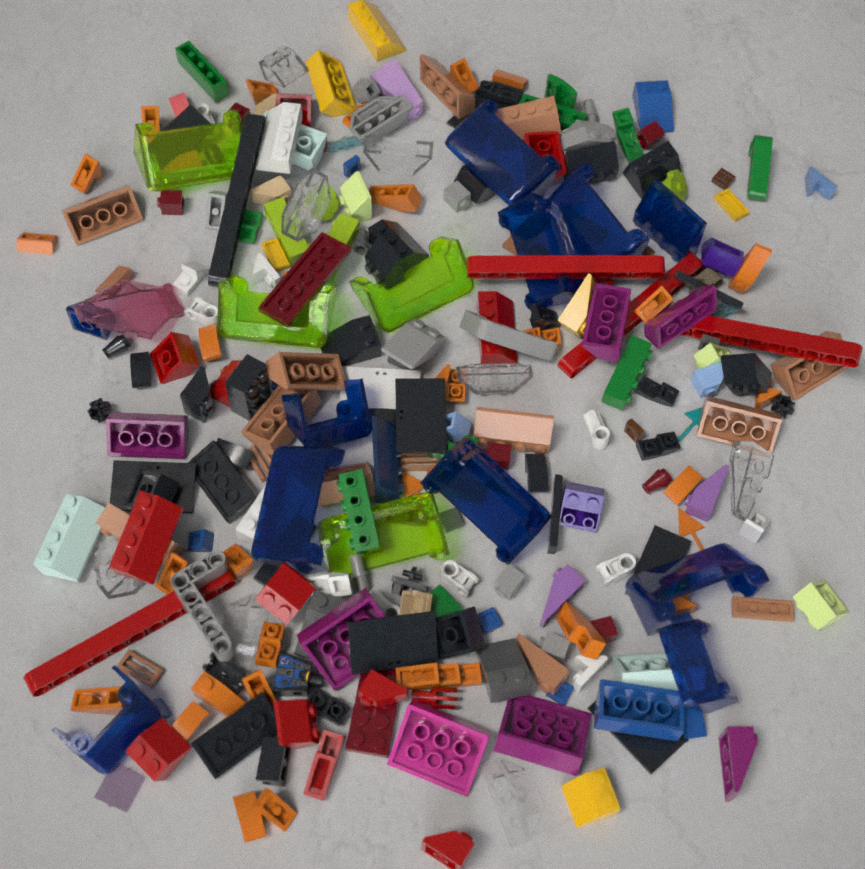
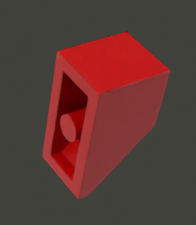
[358,669,408,707]

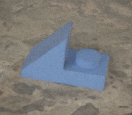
[804,166,838,200]

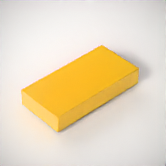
[714,188,750,222]
[261,237,291,272]

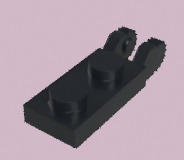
[476,80,525,105]

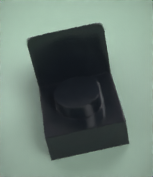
[529,303,561,331]

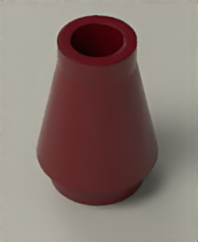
[642,468,672,494]

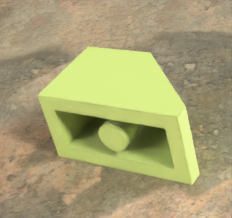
[693,343,732,369]

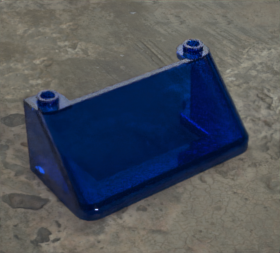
[445,99,562,208]
[542,161,650,283]
[497,193,584,309]
[420,437,551,565]
[251,446,345,574]
[625,543,770,636]

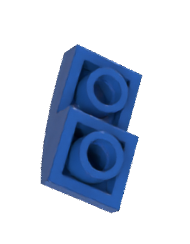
[683,693,707,739]

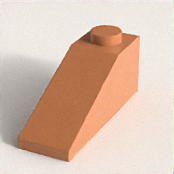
[517,633,569,696]

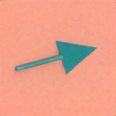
[678,408,702,442]

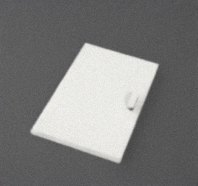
[338,366,421,413]

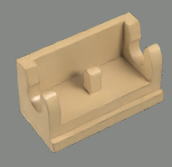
[399,590,432,615]

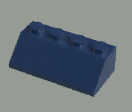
[372,416,403,503]

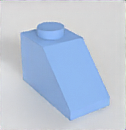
[690,362,723,398]
[446,412,472,442]

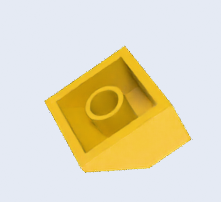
[561,767,621,828]

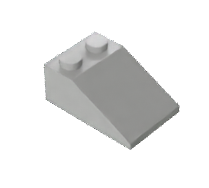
[381,319,445,370]

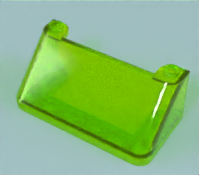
[134,110,242,191]
[349,236,475,333]
[217,275,337,348]
[318,492,450,579]

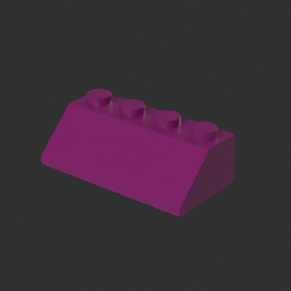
[582,283,631,362]
[644,286,717,350]
[106,412,188,459]

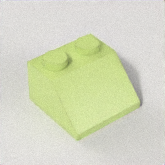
[338,171,372,223]
[793,580,850,630]

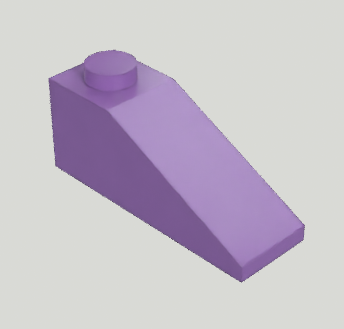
[684,464,729,522]
[540,564,585,628]

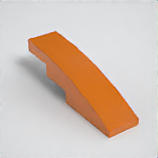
[395,662,482,690]

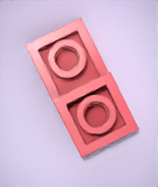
[169,92,189,117]

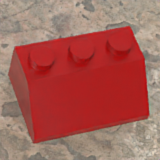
[522,131,567,187]

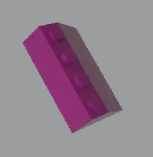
[297,587,386,691]
[494,695,592,776]

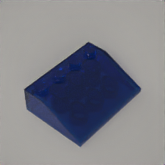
[632,178,707,263]

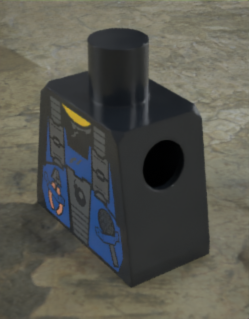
[272,652,324,697]

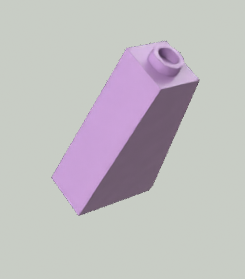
[370,59,423,121]

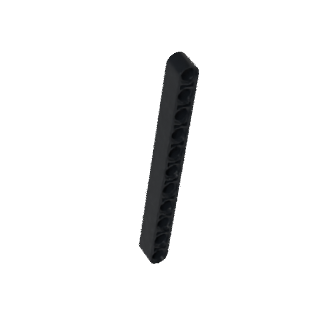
[208,113,265,288]

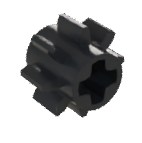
[770,394,795,419]
[87,398,113,423]

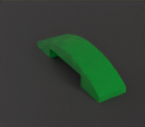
[613,107,646,163]

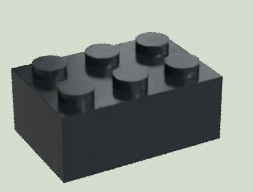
[225,354,271,421]

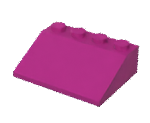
[387,700,492,797]

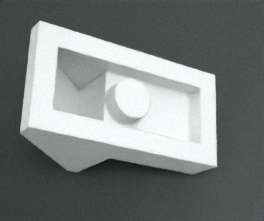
[252,252,281,288]
[172,261,209,296]
[573,655,608,693]

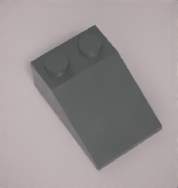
[294,590,346,660]
[476,638,532,703]

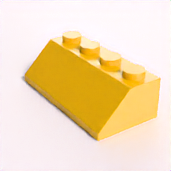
[348,0,406,62]
[305,50,357,117]

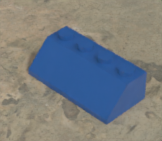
[594,679,684,741]

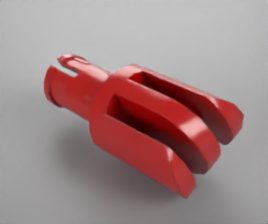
[411,687,459,710]

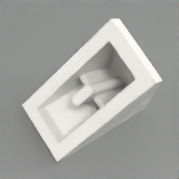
[739,510,771,544]

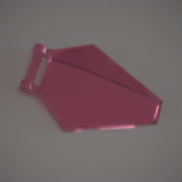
[74,279,185,340]

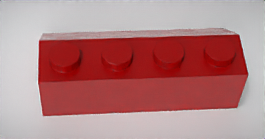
[477,291,518,365]
[109,491,183,585]

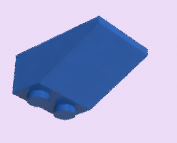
[632,80,674,133]

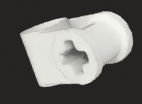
[184,297,221,327]
[595,553,636,586]
[440,560,479,597]

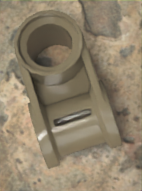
[689,268,723,294]

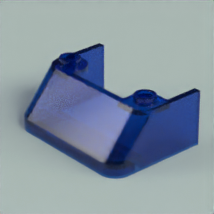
[281,378,372,451]
[658,619,738,714]
[52,665,163,775]

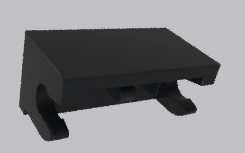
[202,652,247,696]
[256,737,291,787]

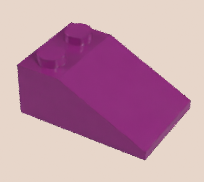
[718,726,758,802]

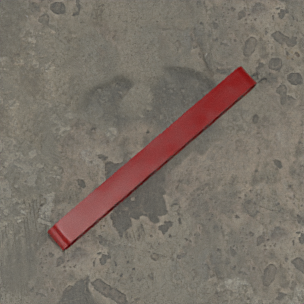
[557,253,705,379]
[467,255,665,279]
[667,308,863,368]
[23,568,237,697]

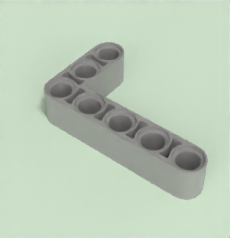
[459,310,559,362]
[171,550,234,662]

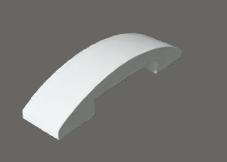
[302,573,353,596]

